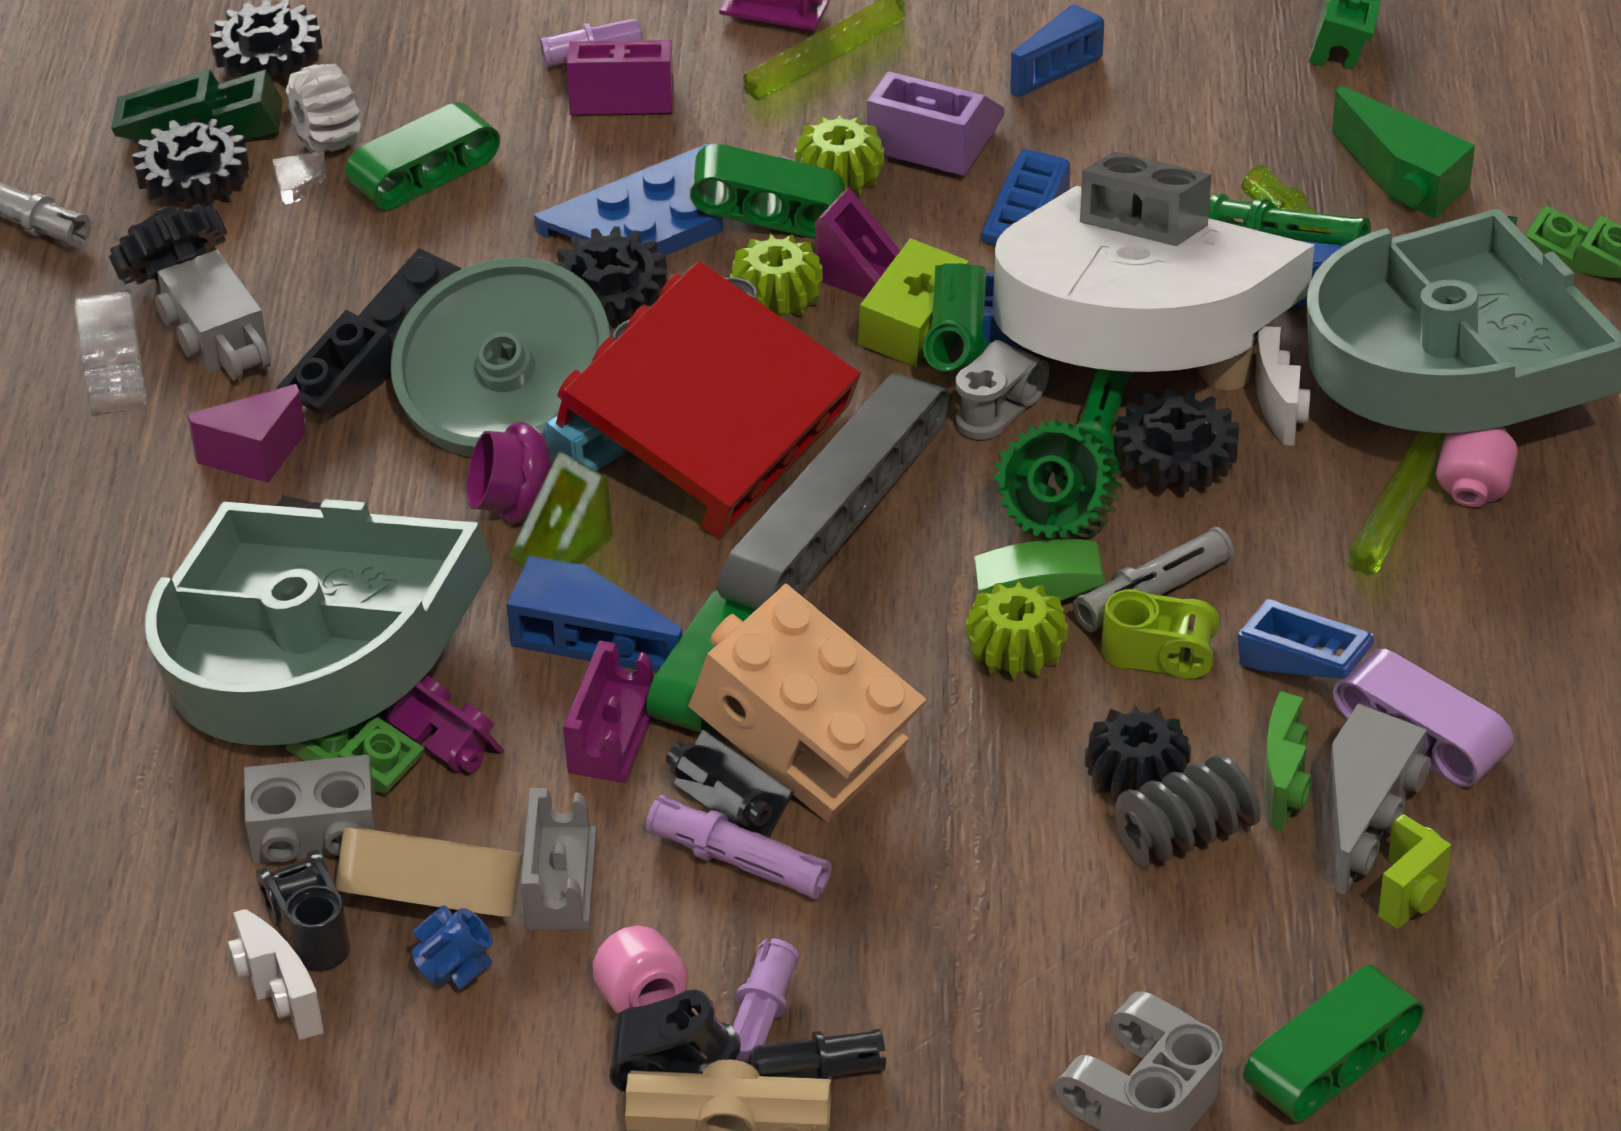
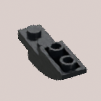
[277,248,461,415]

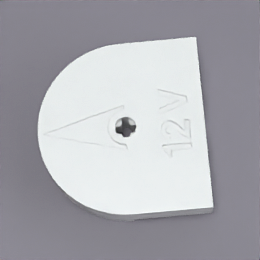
[993,186,1314,372]

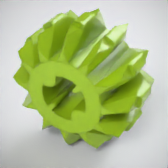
[795,114,884,196]
[730,233,823,319]
[966,579,1068,680]

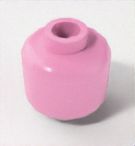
[1436,427,1518,507]
[592,925,687,1014]

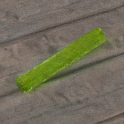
[743,0,906,100]
[1348,431,1447,576]

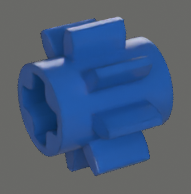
[412,905,493,989]

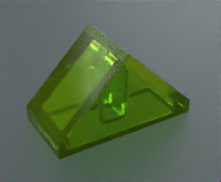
[509,452,613,565]

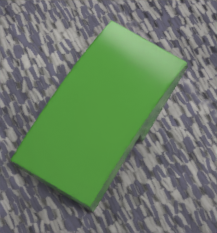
[1525,204,1621,278]
[974,539,1106,601]
[1264,691,1313,832]
[285,715,424,793]

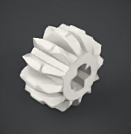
[286,64,361,153]

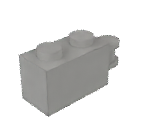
[155,249,271,380]

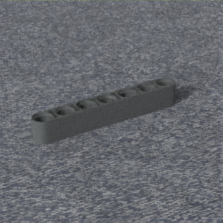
[718,373,950,610]

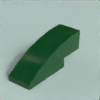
[111,69,283,141]

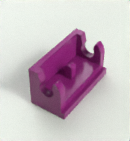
[567,40,674,115]
[563,641,654,783]

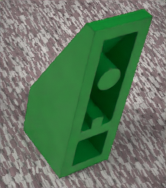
[1332,85,1475,218]

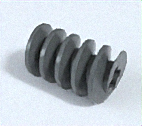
[1116,754,1260,869]

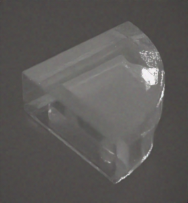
[272,150,327,206]

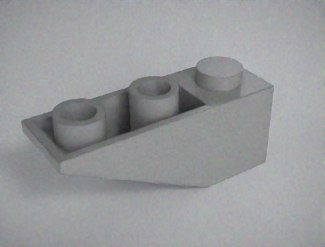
[1328,704,1431,895]

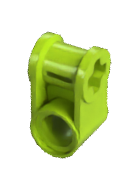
[1101,589,1220,679]

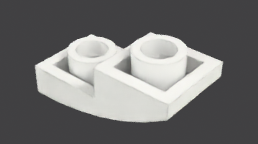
[1255,326,1310,446]
[227,909,324,1040]

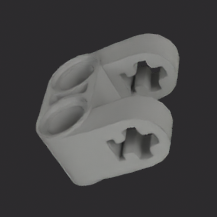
[1054,991,1223,1131]

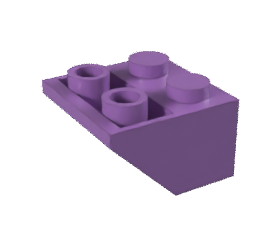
[867,71,1004,176]

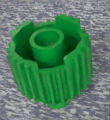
[993,420,1122,540]

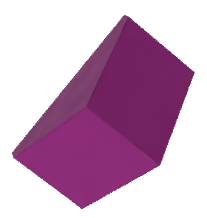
[815,188,900,298]
[187,384,306,483]

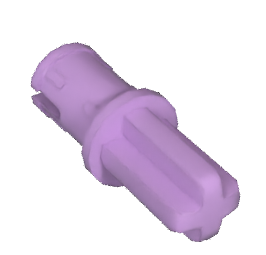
[540,19,642,69]
[733,938,800,1064]

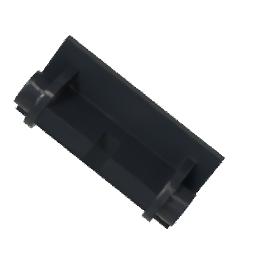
[666,730,794,838]

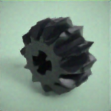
[1085,703,1191,805]

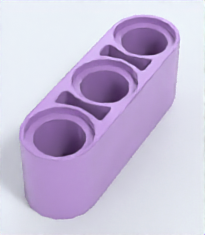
[1333,649,1514,787]

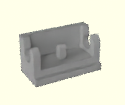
[521,788,597,930]

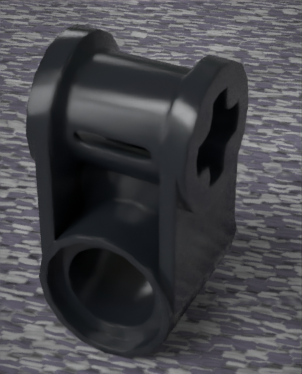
[256,849,351,972]
[609,989,741,1093]

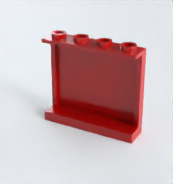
[556,261,861,540]

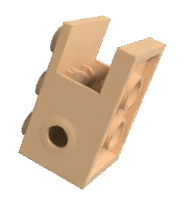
[688,584,927,823]

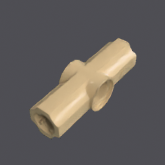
[625,1059,831,1131]

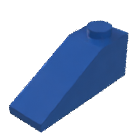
[506,556,682,674]

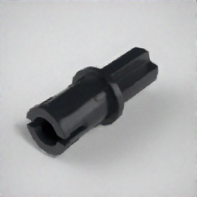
[751,1029,886,1079]

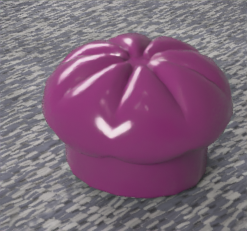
[466,422,552,525]

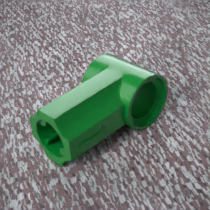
[923,263,989,376]

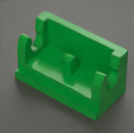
[1309,0,1381,69]

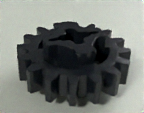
[210,0,323,80]
[132,117,250,208]
[109,204,228,285]
[553,226,668,325]
[1115,388,1239,492]

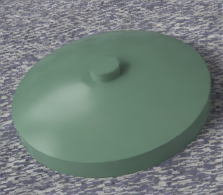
[391,257,613,457]

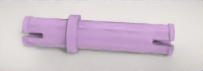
[646,795,832,900]

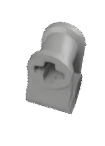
[956,340,1050,440]

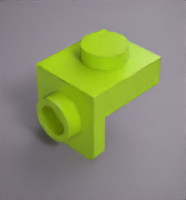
[1378,814,1452,929]

